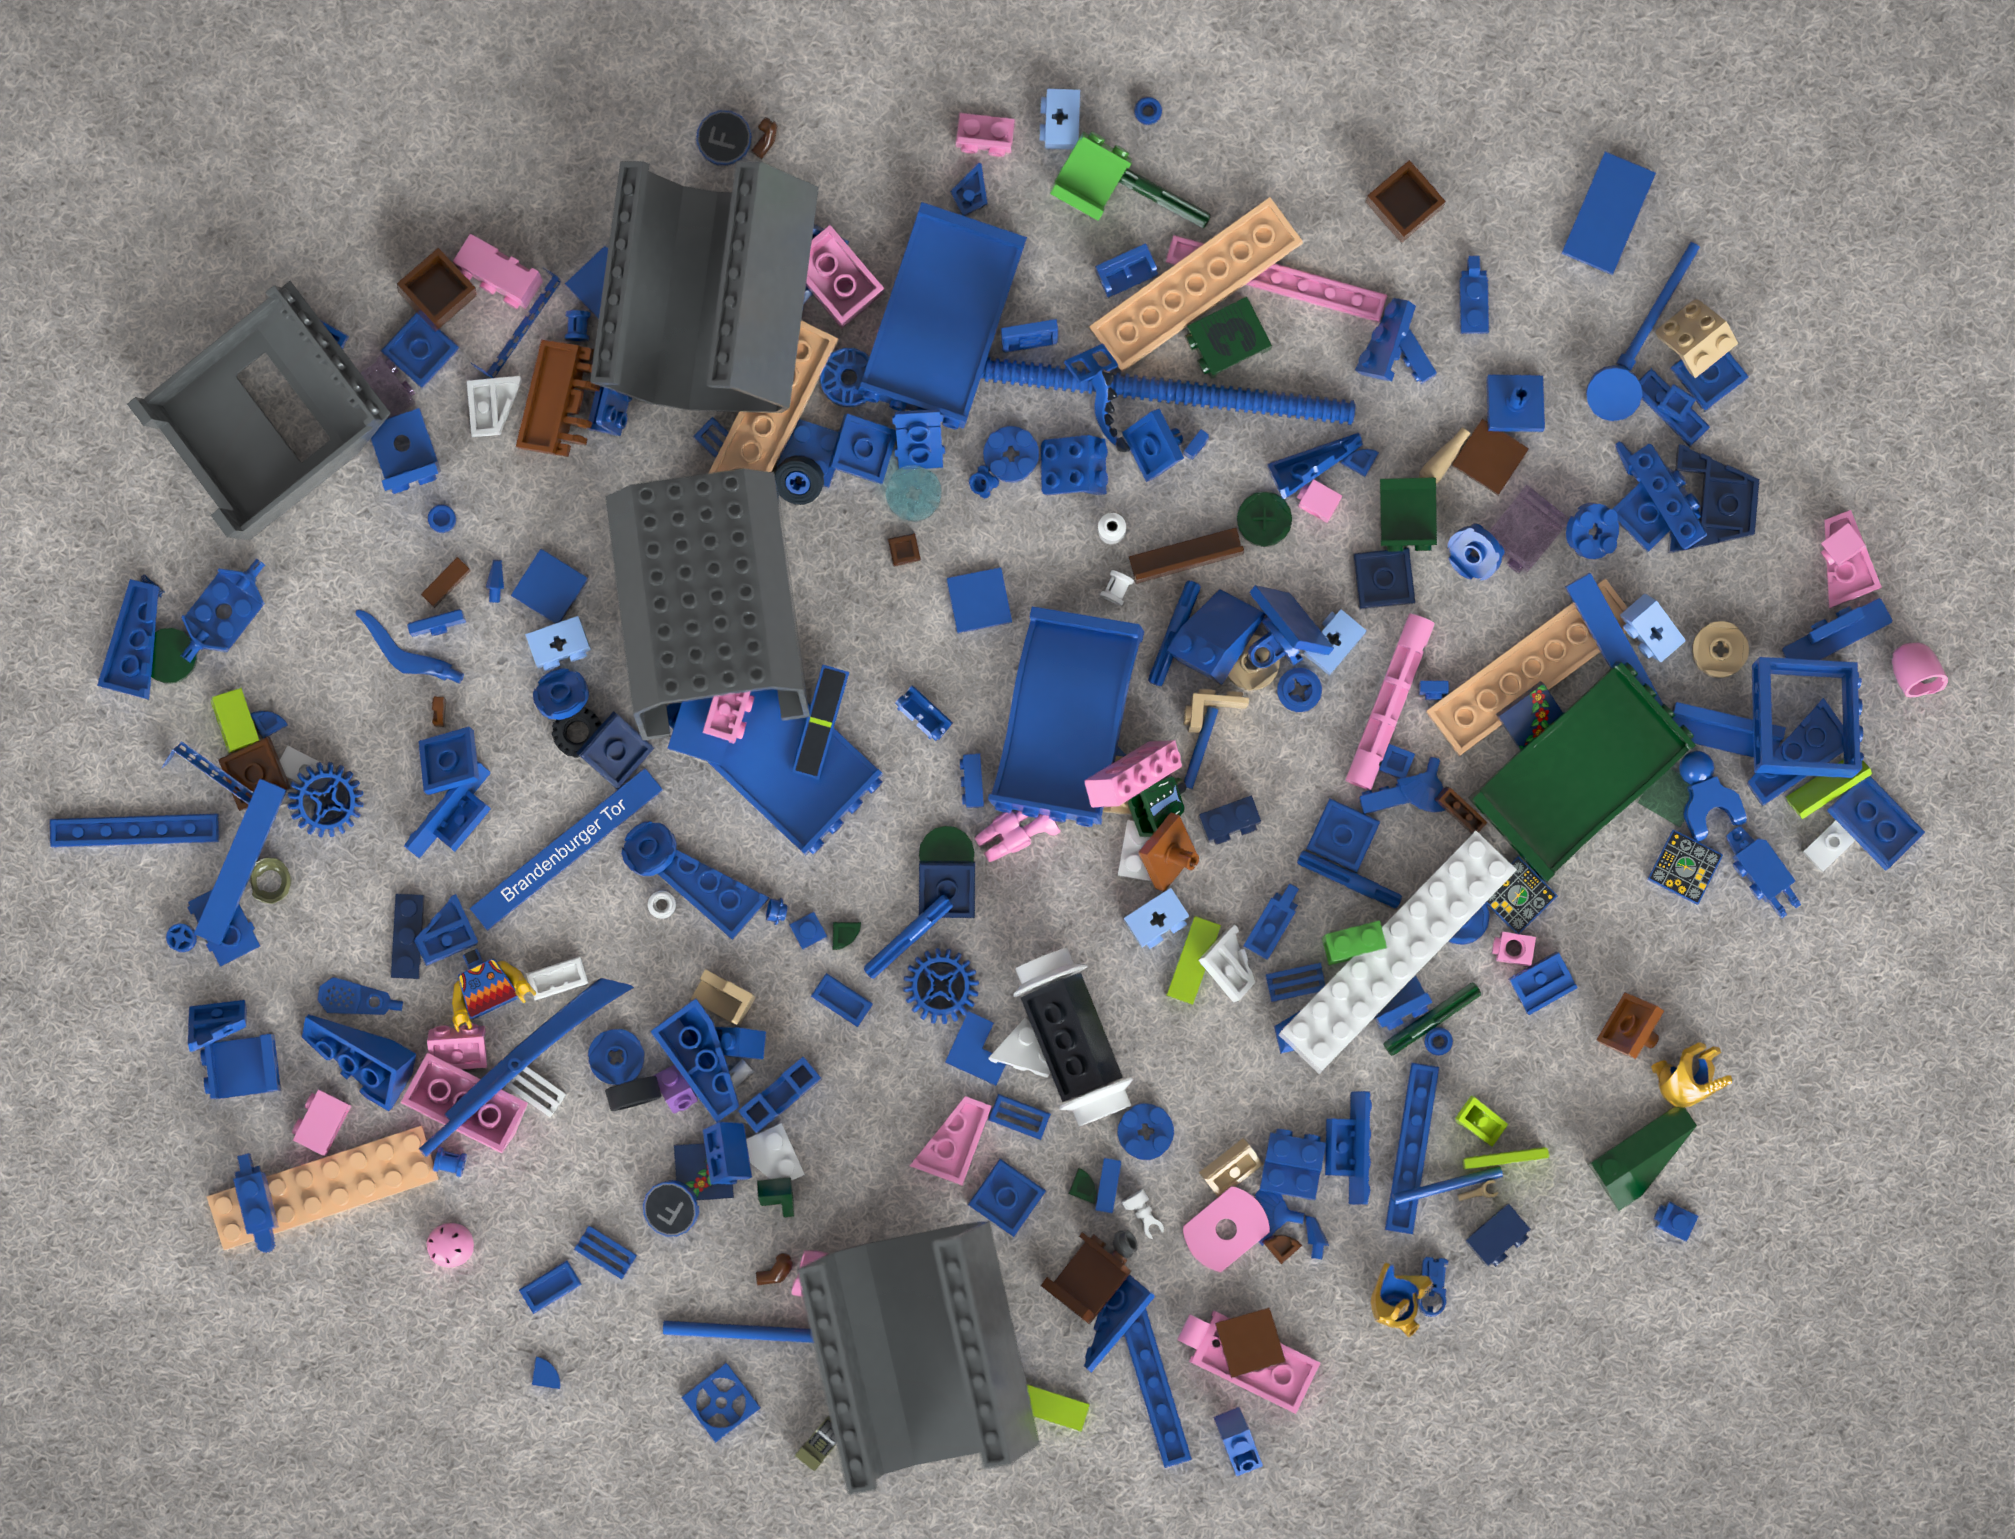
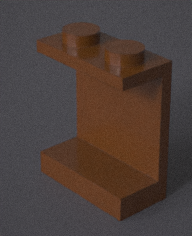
[1040,1232,1132,1325]

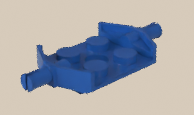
[181,558,266,662]

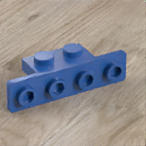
[1628,444,1707,550]
[1782,598,1893,660]
[404,761,491,858]
[1325,1091,1372,1205]

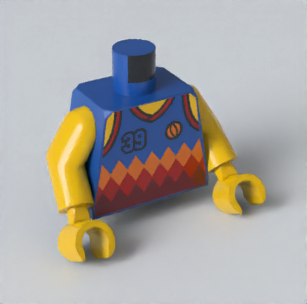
[452,948,536,1032]

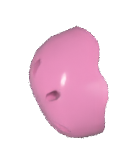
[427,1223,474,1267]

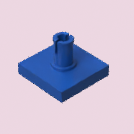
[1486,375,1545,432]
[1122,408,1184,482]

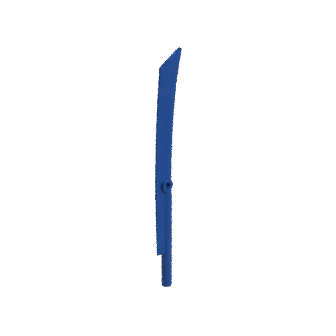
[419,978,634,1157]

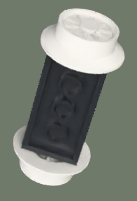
[1013,948,1133,1126]

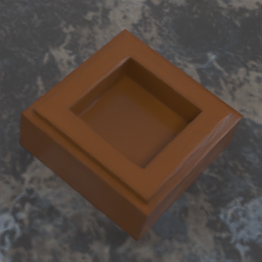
[888,533,921,567]

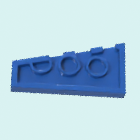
[97,579,159,700]
[1746,697,1844,807]
[658,850,770,940]

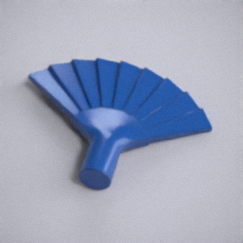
[1397,757,1445,813]
[1254,1189,1305,1246]

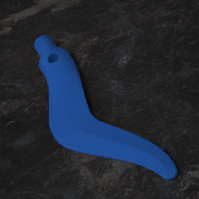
[356,610,464,684]

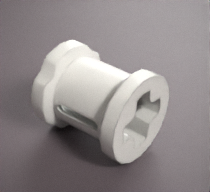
[1100,570,1134,606]

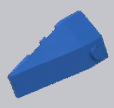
[650,998,740,1123]
[302,1014,416,1111]

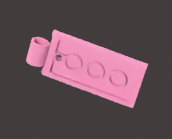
[1177,1311,1320,1414]

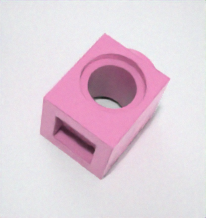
[1297,479,1342,523]
[1820,523,1866,567]
[1492,932,1536,966]

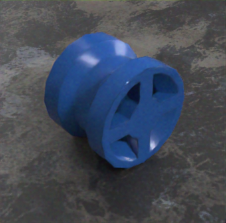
[166,923,197,953]

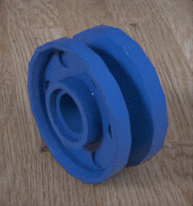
[820,348,869,407]

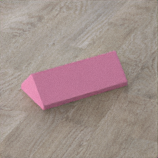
[401,1053,528,1153]

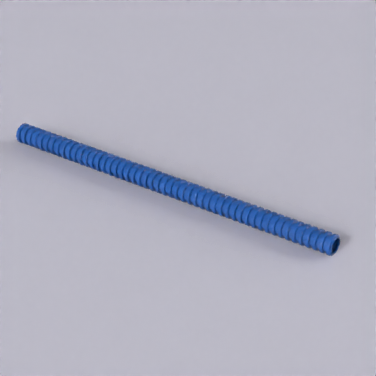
[981,357,1356,425]

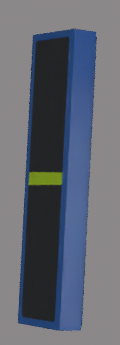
[792,664,849,780]

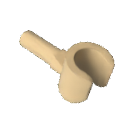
[1457,1180,1498,1201]

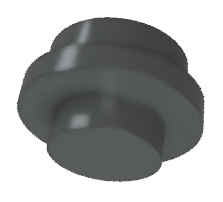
[1113,1230,1138,1258]

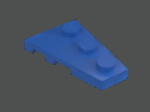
[1355,298,1416,382]

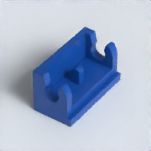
[1095,243,1158,298]
[702,1122,752,1185]

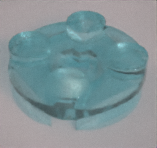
[886,465,942,522]

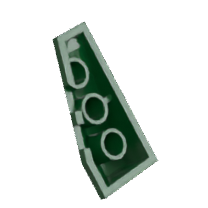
[1588,1106,1697,1211]

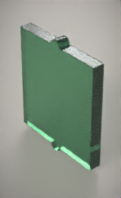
[1638,769,1690,828]

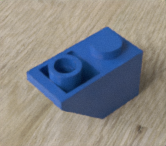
[715,1027,766,1059]
[1213,1407,1263,1476]

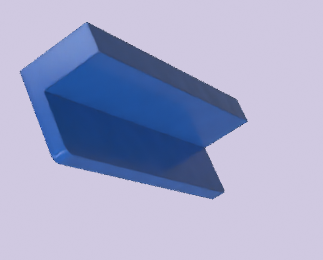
[1672,702,1786,758]

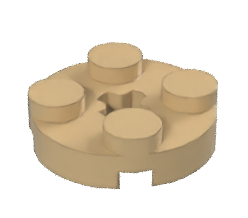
[1692,621,1749,678]
[1227,635,1280,691]

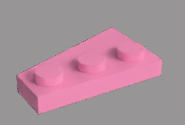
[1825,510,1882,609]
[910,1096,992,1186]

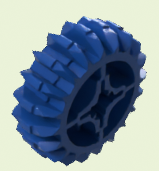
[287,762,364,838]
[903,948,979,1024]

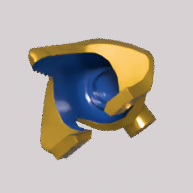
[1651,1042,1732,1107]
[1371,1263,1433,1337]

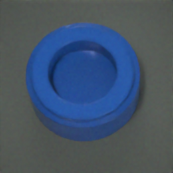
[428,505,456,533]

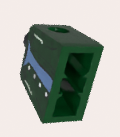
[1127,775,1187,837]

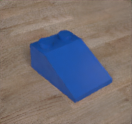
[1167,589,1266,685]

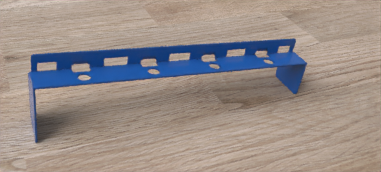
[471,268,561,378]
[162,741,276,821]

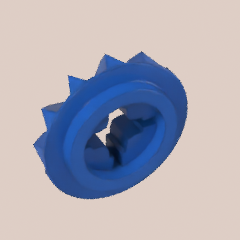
[1277,668,1322,713]

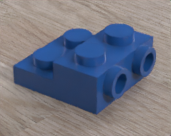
[1260,1129,1326,1201]

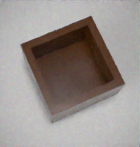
[1365,160,1446,244]
[397,248,477,332]

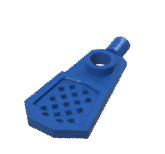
[317,977,403,1015]

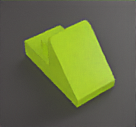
[1455,1095,1508,1147]

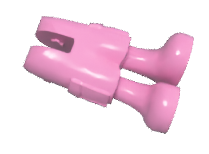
[974,810,1061,862]

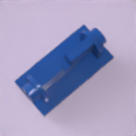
[895,685,953,741]

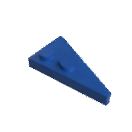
[1267,433,1363,499]
[1084,1274,1155,1373]

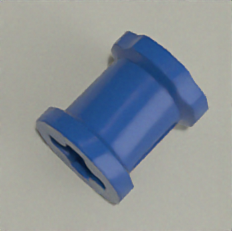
[564,310,591,342]
[433,1147,467,1177]

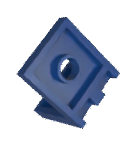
[371,408,441,494]

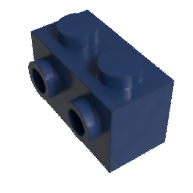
[1198,795,1262,845]
[1464,1204,1531,1267]

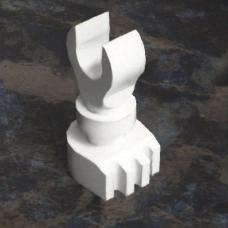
[1122,1189,1164,1239]

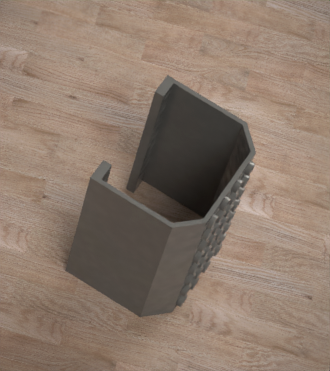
[590,161,819,413]
[605,468,810,741]
[797,1221,1040,1495]

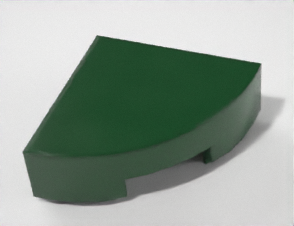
[832,922,861,950]
[1068,1168,1096,1204]

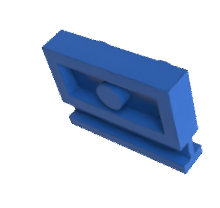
[1508,951,1578,1015]

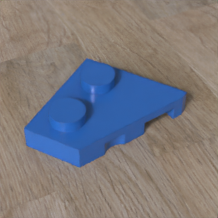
[415,894,478,966]
[188,1000,247,1052]

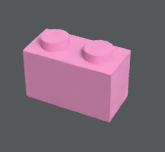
[292,1090,351,1156]

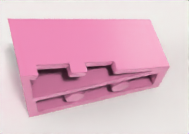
[453,234,543,309]

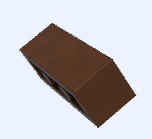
[421,557,471,608]
[1434,786,1488,834]

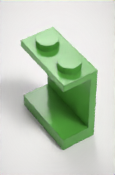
[1050,131,1132,221]
[1322,921,1387,966]

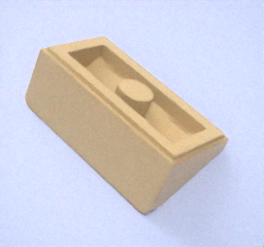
[1199,1138,1264,1197]

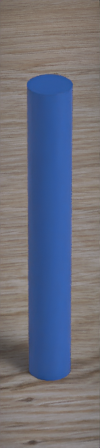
[1184,707,1219,790]

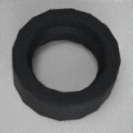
[605,1076,662,1111]

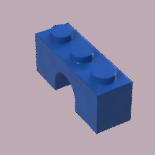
[738,1057,822,1134]

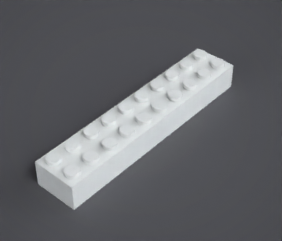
[1279,831,1517,1074]

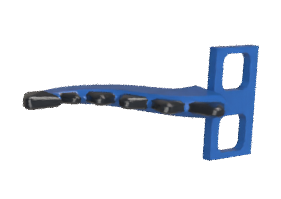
[1064,343,1130,453]

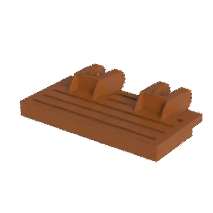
[516,340,601,457]

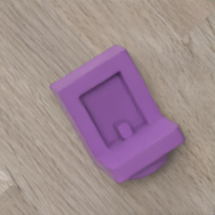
[654,1065,698,1114]

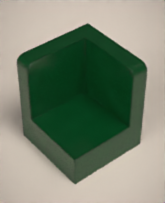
[757,1177,795,1218]

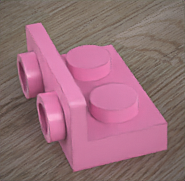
[956,113,1015,157]
[702,691,755,744]
[427,1024,487,1069]

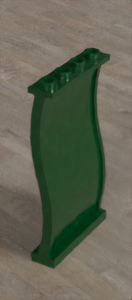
[1468,661,1696,882]

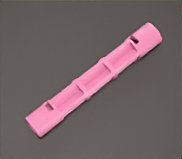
[1345,614,1435,790]

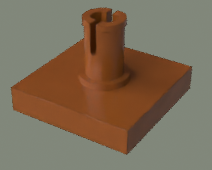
[1138,813,1199,892]
[1596,992,1664,1059]

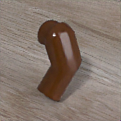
[751,117,778,160]
[756,1253,793,1286]

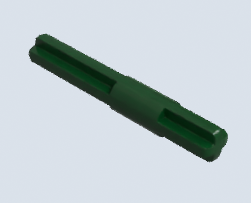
[1119,168,1211,228]
[1383,982,1481,1056]

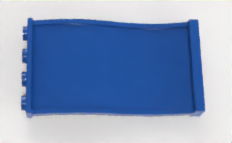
[858,202,1027,430]
[988,606,1144,827]
[667,689,883,856]

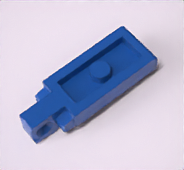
[1460,256,1489,334]
[1244,884,1299,960]

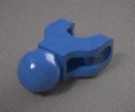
[1679,750,1747,842]

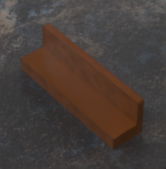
[1128,527,1244,584]

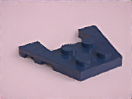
[1668,444,1760,553]

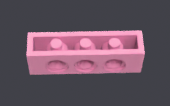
[1085,740,1182,807]

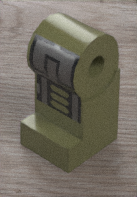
[794,1416,836,1472]

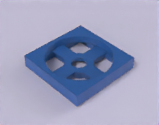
[681,1363,761,1443]

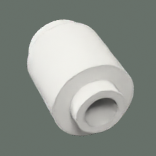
[1098,513,1126,544]

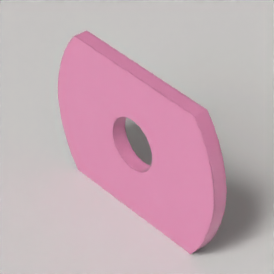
[1183,1186,1270,1272]

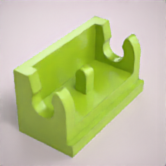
[211,688,259,754]

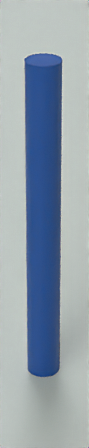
[1392,1166,1503,1205]

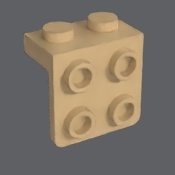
[1655,299,1738,378]
[1183,689,1249,733]

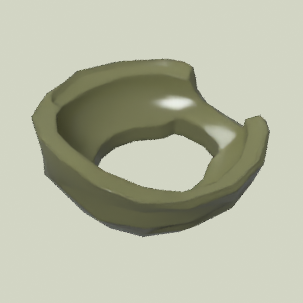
[250,857,292,904]

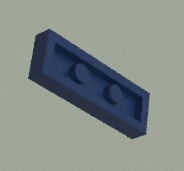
[391,894,424,980]

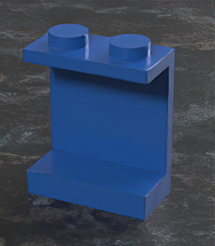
[200,1034,281,1099]

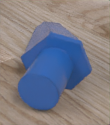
[1615,441,1642,482]
[486,560,504,603]
[1305,1215,1329,1259]

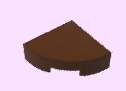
[432,696,446,727]
[1262,1235,1302,1264]

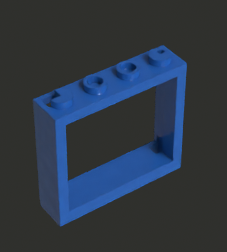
[1752,657,1864,778]

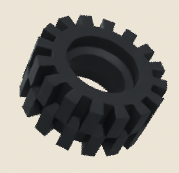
[552,707,602,758]

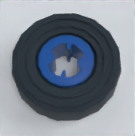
[774,455,824,505]

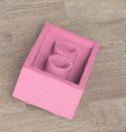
[806,225,884,329]

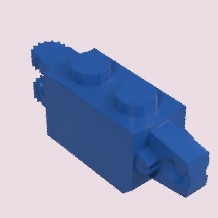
[1725,826,1801,918]
[233,1153,279,1253]

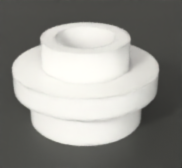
[648,891,676,919]

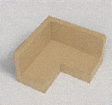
[691,969,756,1027]

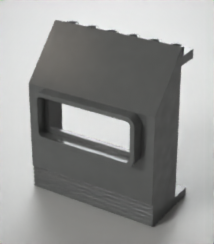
[127,281,391,540]

